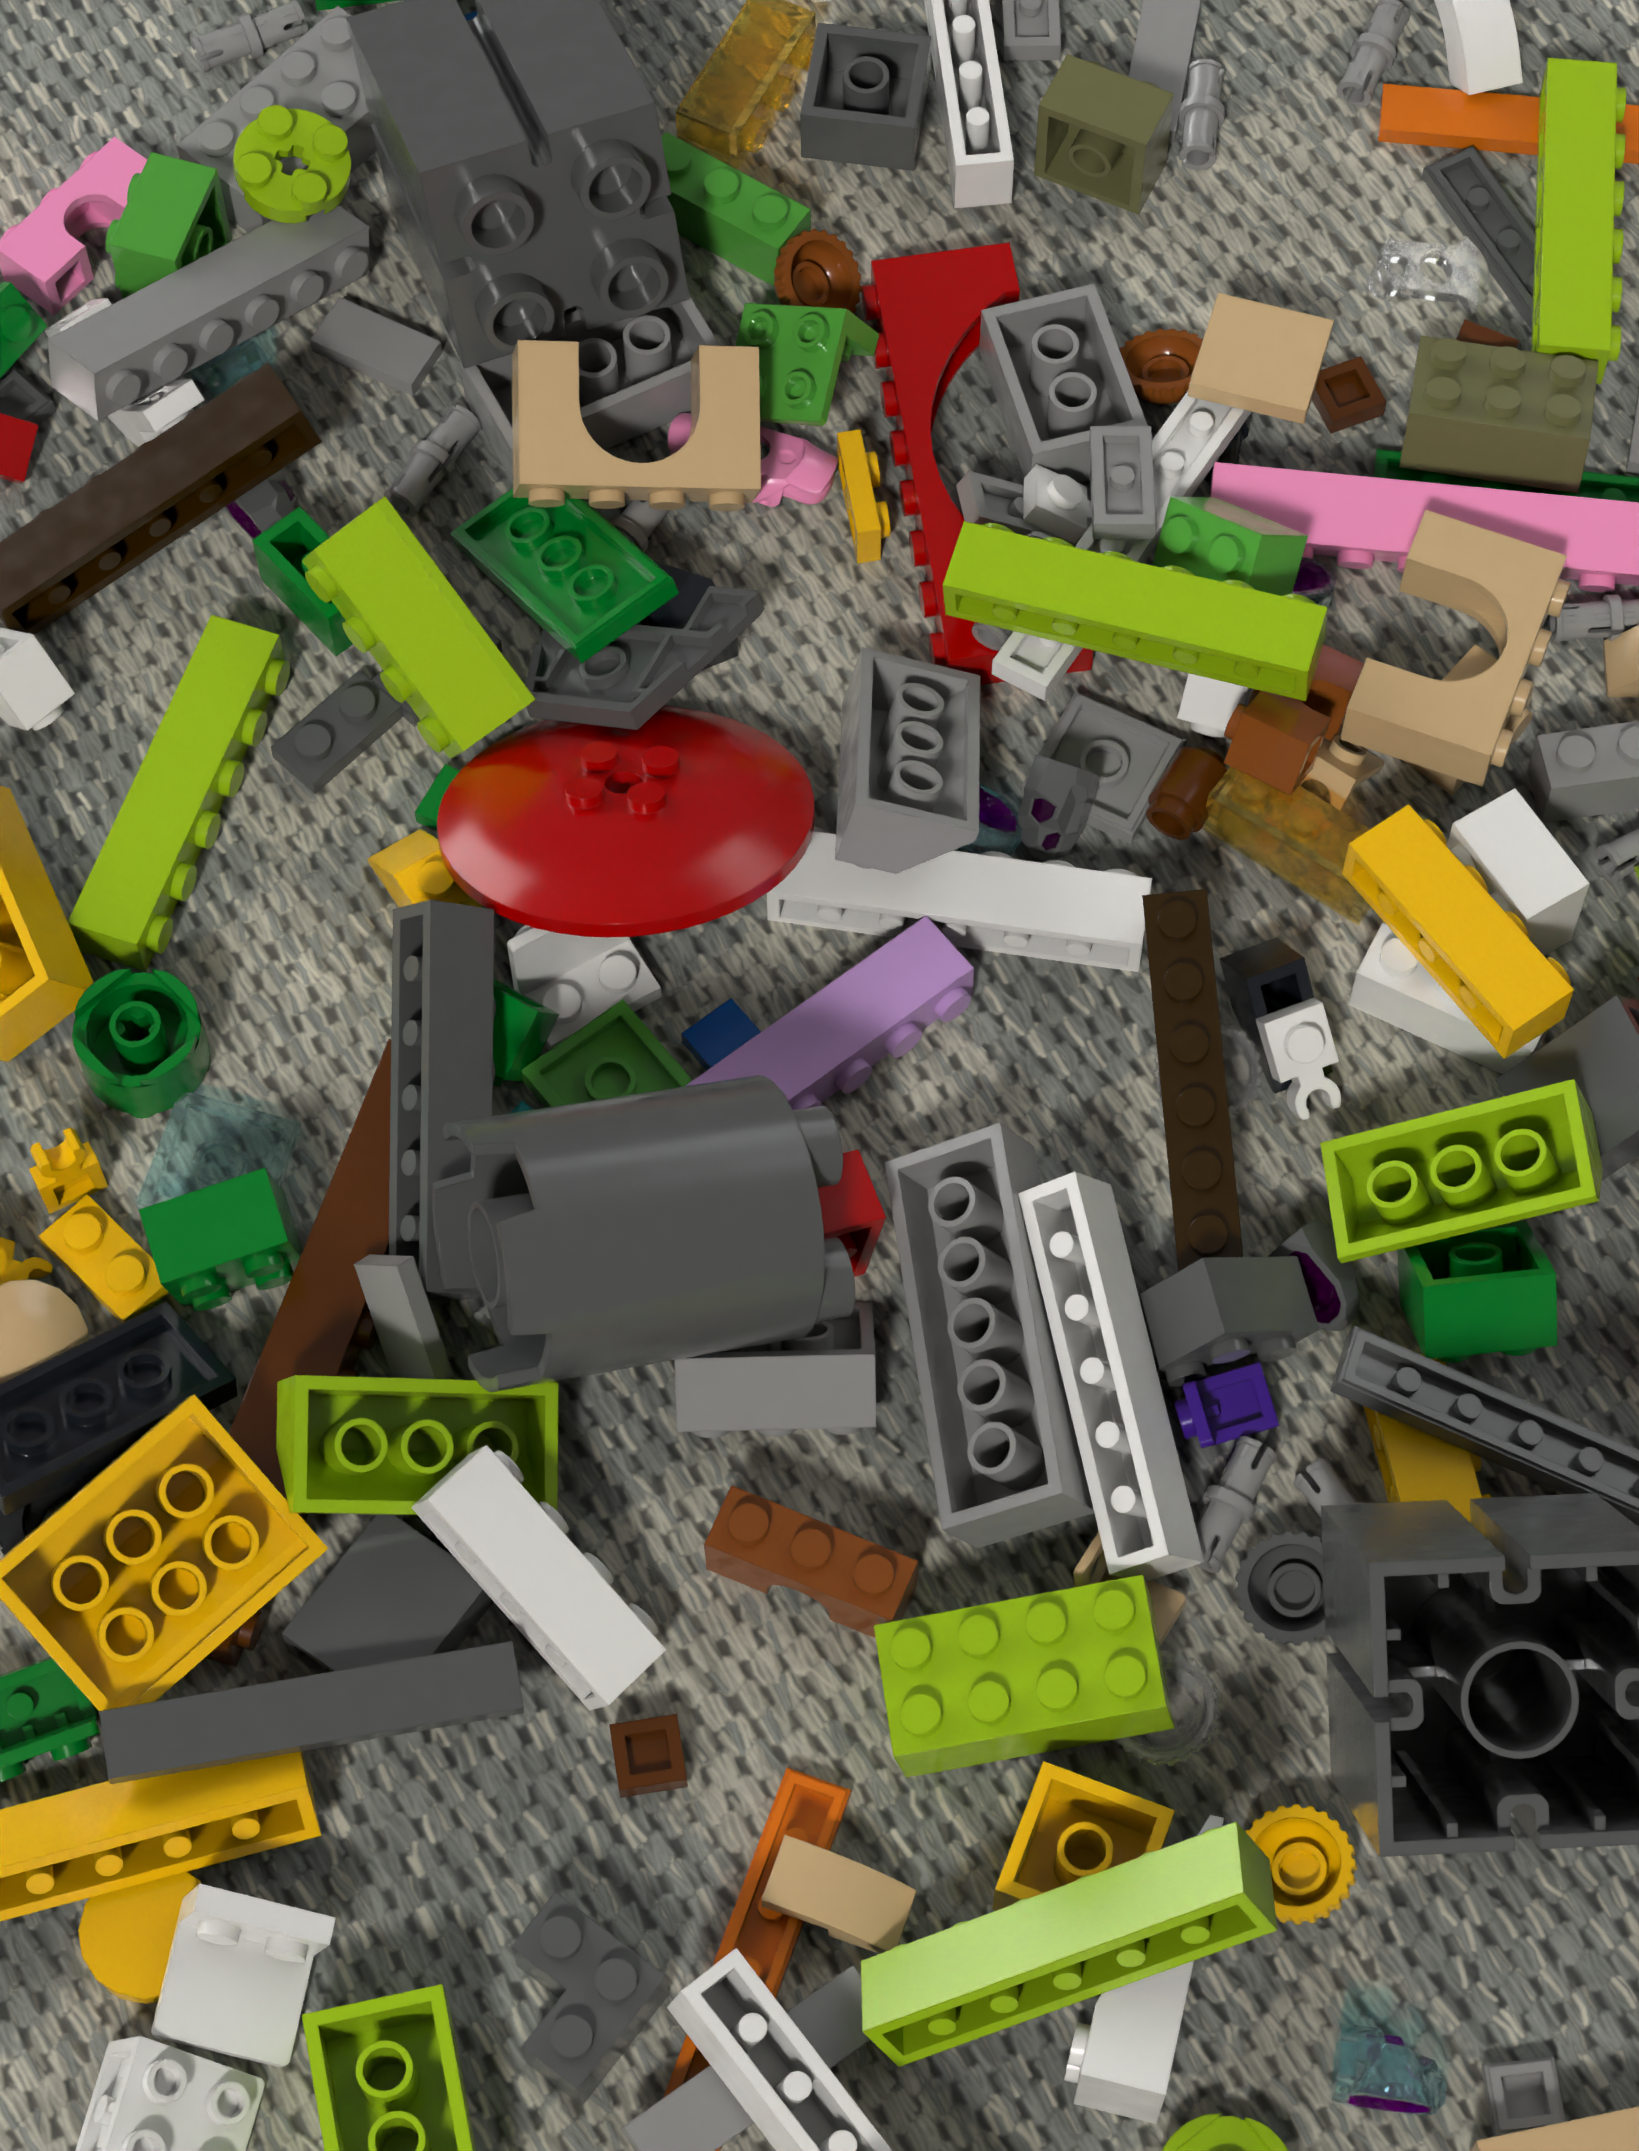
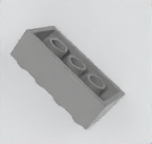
[835,647,980,874]

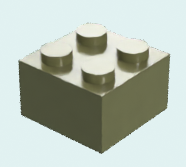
[1034,54,1174,215]

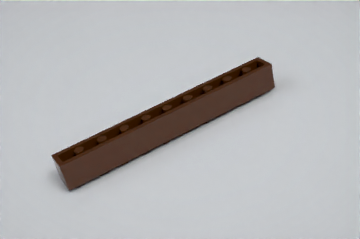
[205,1039,391,1667]

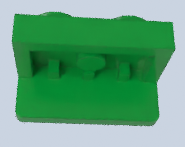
[0,1657,101,1782]

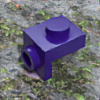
[1174,1362,1280,1449]

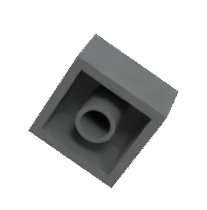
[800,23,932,171]

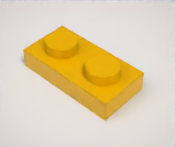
[837,429,891,563]
[38,1194,169,1324]

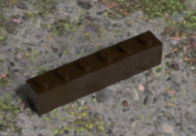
[0,363,322,635]
[1142,889,1243,1272]

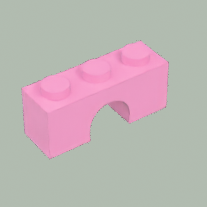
[0,136,148,315]

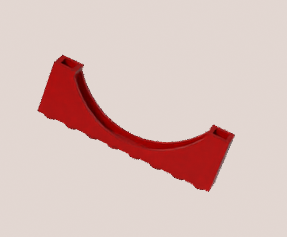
[861,242,1094,685]

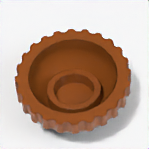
[774,229,861,313]
[1119,329,1203,404]

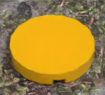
[78,1872,202,2004]

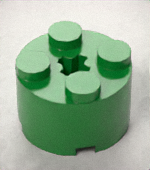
[72,968,211,1119]

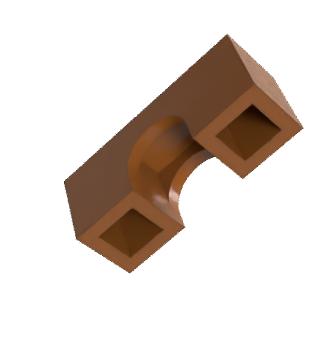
[1224,644,1364,795]
[704,1485,918,1638]

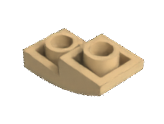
[761,1835,917,1954]

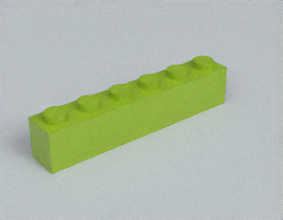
[1531,58,1626,384]
[943,521,1328,701]
[67,614,290,972]
[861,1821,1277,2067]

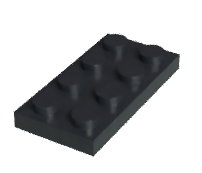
[0,1302,238,1516]

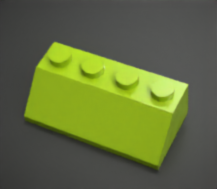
[302,496,536,759]
[1320,1079,1603,1263]
[276,1375,558,1515]

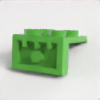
[735,303,879,426]

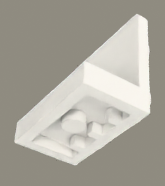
[507,925,662,1050]
[151,1884,336,2067]
[75,2036,265,2151]

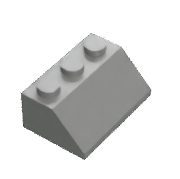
[674,1302,876,1438]

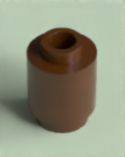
[1146,746,1231,840]

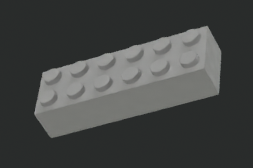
[884,1122,1094,1548]

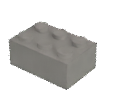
[979,283,1148,483]

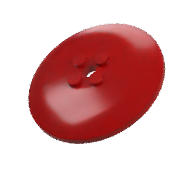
[437,706,815,938]

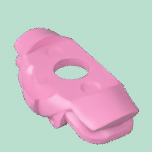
[667,413,838,507]

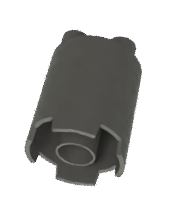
[431,1075,855,1392]

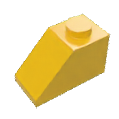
[367,829,482,907]

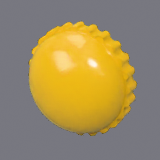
[1245,1804,1358,1925]

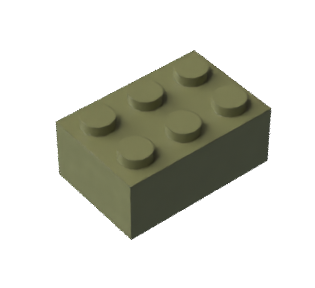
[1399,335,1598,493]

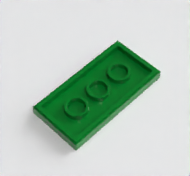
[450,488,679,664]

